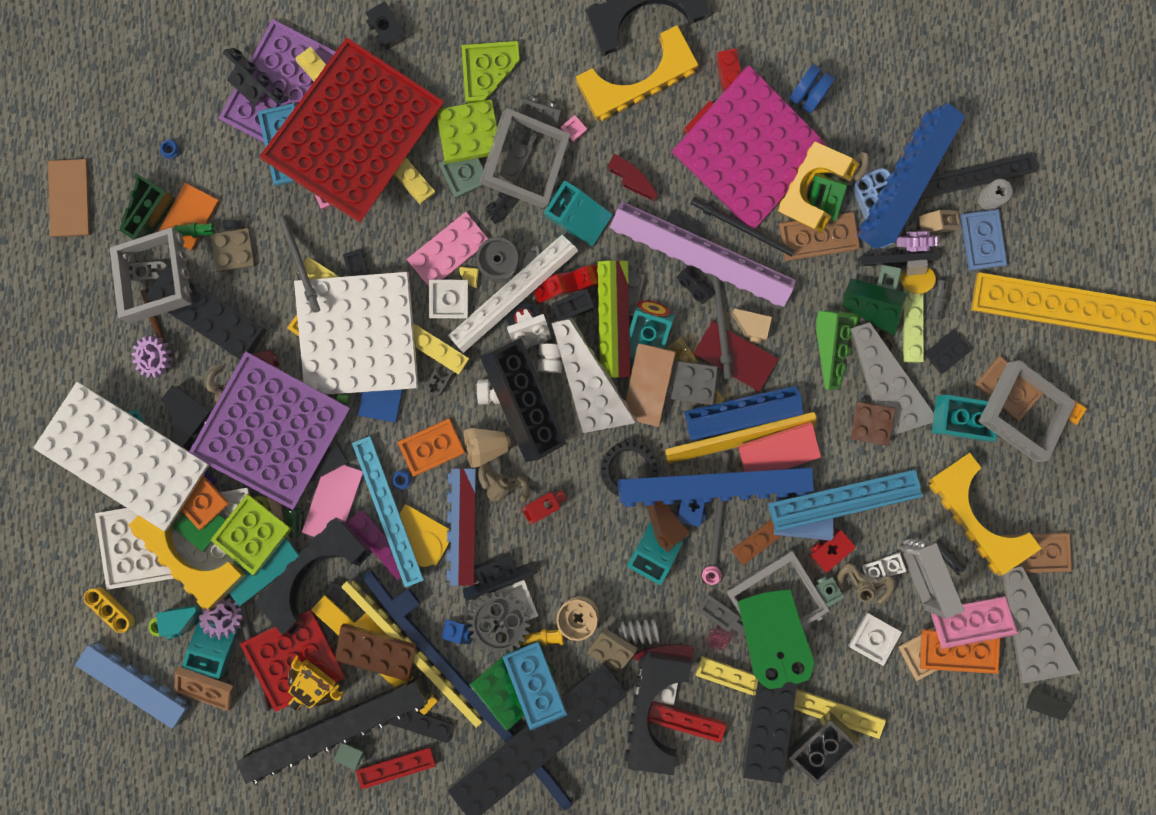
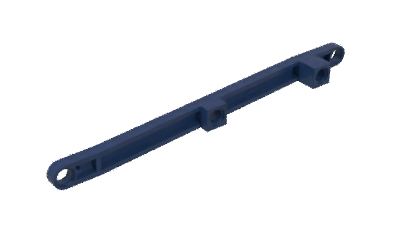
[362,569,573,811]

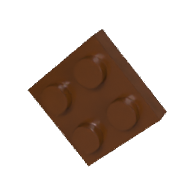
[850,401,896,446]

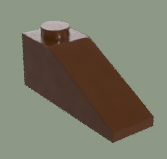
[647,501,690,553]

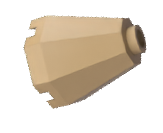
[463,428,511,468]

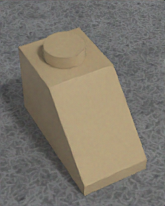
[919,210,962,235]
[732,308,772,343]

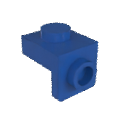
[442,619,474,644]

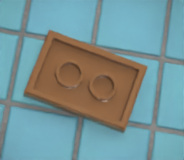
[974,356,1043,422]
[175,666,233,711]

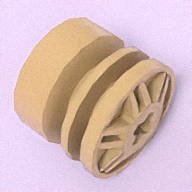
[556,596,600,641]

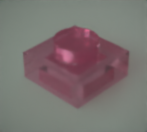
[706,629,730,651]

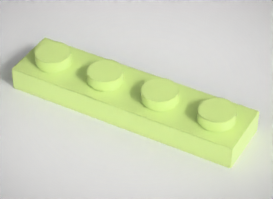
[903,287,924,362]

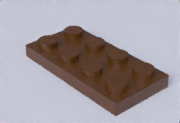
[335,623,417,682]

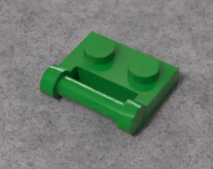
[809,173,848,221]

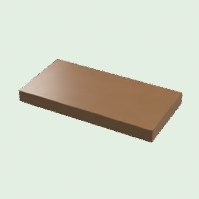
[48,159,90,237]
[779,212,860,261]
[626,343,676,427]
[997,533,1072,573]

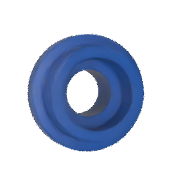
[160,140,180,159]
[392,470,411,490]

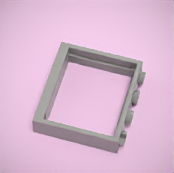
[479,108,571,208]
[110,227,192,324]
[979,360,1076,462]
[899,538,964,619]
[725,550,829,631]

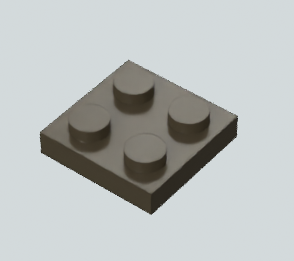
[211,228,255,272]
[586,627,637,673]

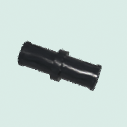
[934,538,966,575]

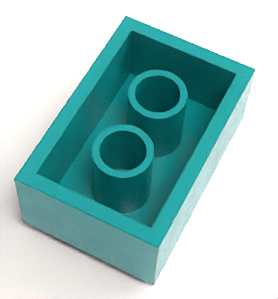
[932,395,999,442]

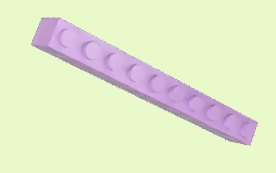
[610,201,796,307]

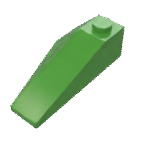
[816,310,859,390]

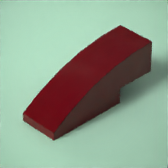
[607,153,657,202]
[632,644,694,663]

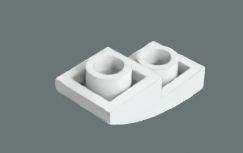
[862,552,907,579]

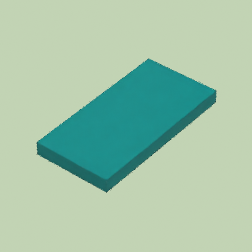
[229,537,299,606]

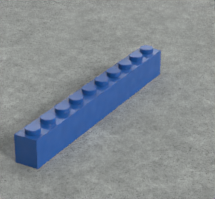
[618,468,814,507]

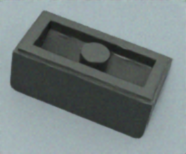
[1026,689,1073,721]

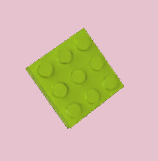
[437,99,502,164]
[210,494,292,576]

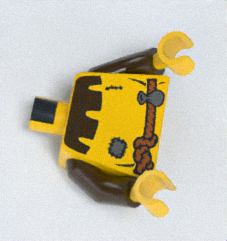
[288,656,345,711]

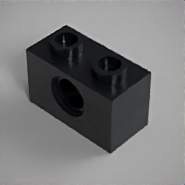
[365,1,406,50]

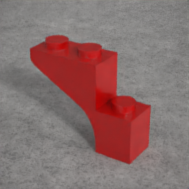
[534,264,598,303]

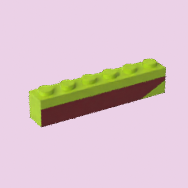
[597,261,630,378]

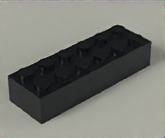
[145,265,268,360]
[479,338,567,462]
[742,662,800,784]

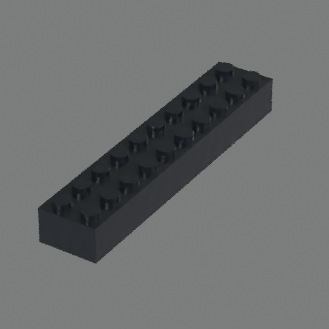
[447,664,628,815]
[236,675,432,784]

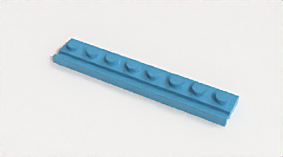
[768,470,923,532]

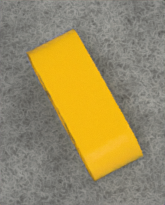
[84,587,135,633]

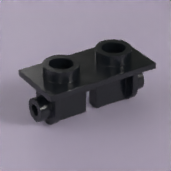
[484,191,519,224]
[676,266,714,305]

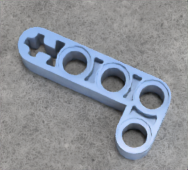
[852,168,893,248]

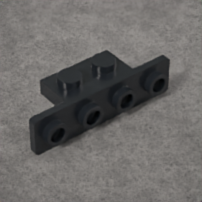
[223,48,289,106]
[463,552,538,601]

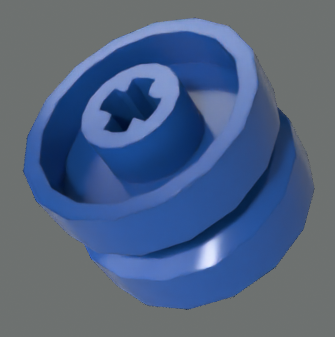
[789,63,835,114]

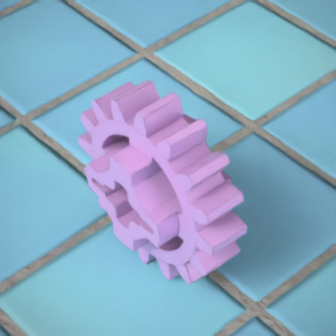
[897,230,940,252]
[132,336,172,378]
[199,598,243,640]

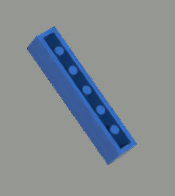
[684,386,803,440]

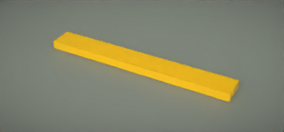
[665,412,816,464]
[311,595,438,715]

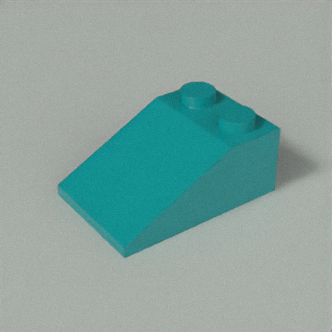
[629,306,675,366]

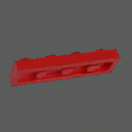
[647,701,727,743]
[356,746,436,790]

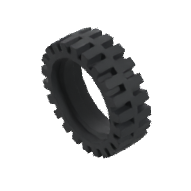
[601,441,658,496]

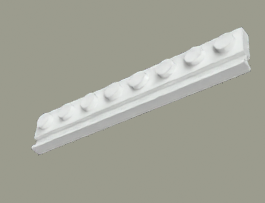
[448,235,578,353]

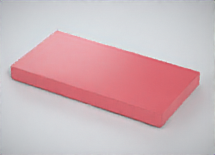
[738,421,821,472]

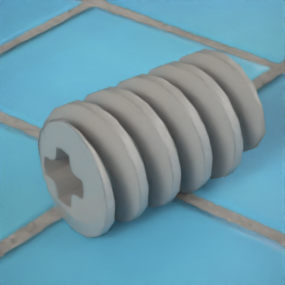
[978,179,1013,210]
[618,619,659,645]

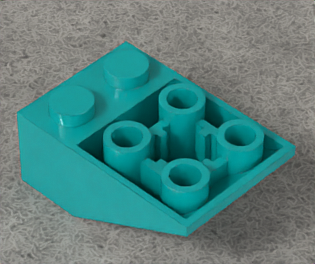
[544,180,613,247]
[626,520,684,586]
[182,613,241,679]

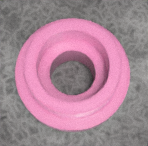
[702,566,722,585]

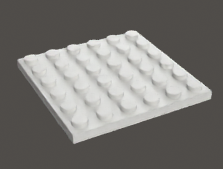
[294,272,419,394]

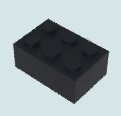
[789,711,859,785]

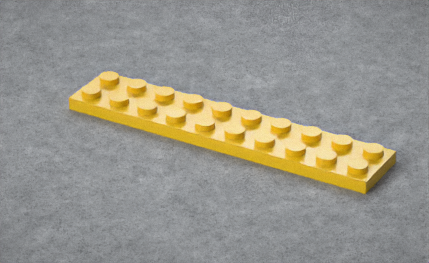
[971,273,1156,342]

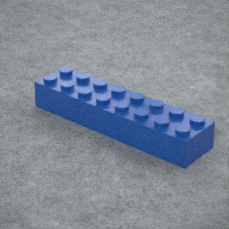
[857,103,966,249]

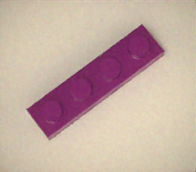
[348,509,401,580]

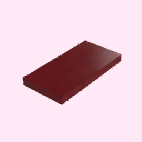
[693,321,778,392]

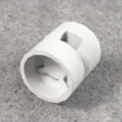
[537,344,563,373]
[477,380,500,405]

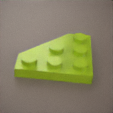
[461,41,520,103]

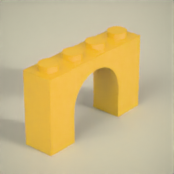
[778,142,859,233]

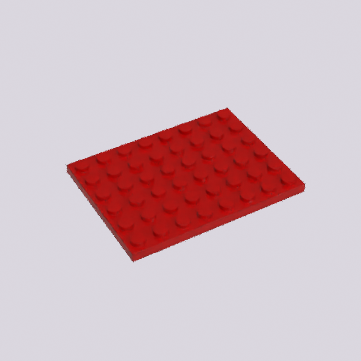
[260,37,444,223]

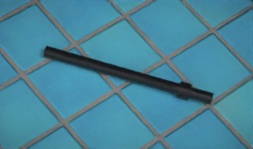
[690,198,795,257]

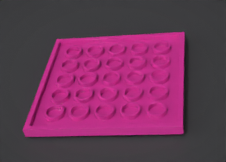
[671,65,828,229]

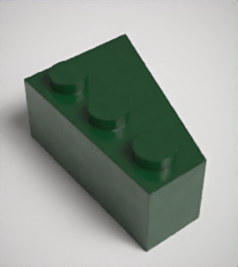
[119,173,176,240]
[842,278,907,336]

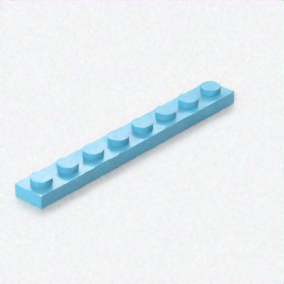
[352,436,424,588]

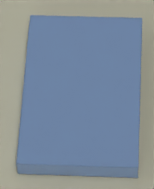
[960,209,1007,271]
[774,497,833,541]

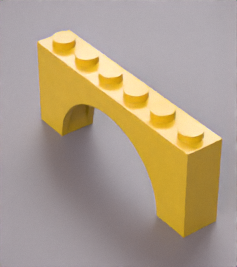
[576,25,698,121]
[929,453,1042,576]
[128,515,247,609]

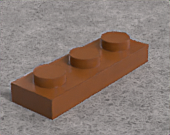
[731,519,781,565]

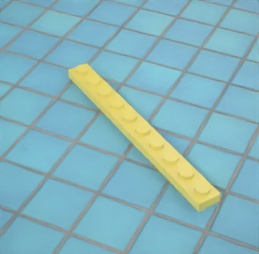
[296,47,435,205]
[297,257,470,375]
[341,579,482,728]
[695,656,886,739]

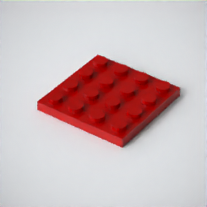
[240,608,346,712]

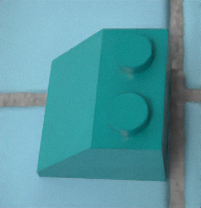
[156,605,202,639]

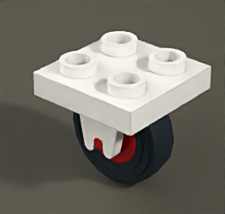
[507,302,551,349]

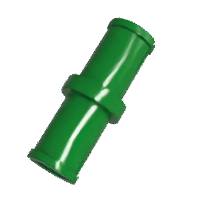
[174,222,215,238]

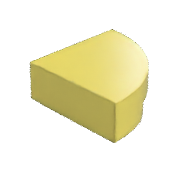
[460,267,479,288]

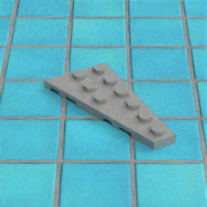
[552,318,638,433]
[850,322,934,436]
[1002,565,1079,683]

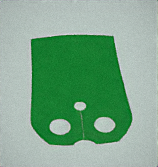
[737,590,814,689]

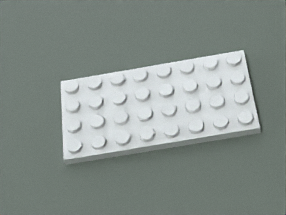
[33,382,209,531]
[95,488,250,590]

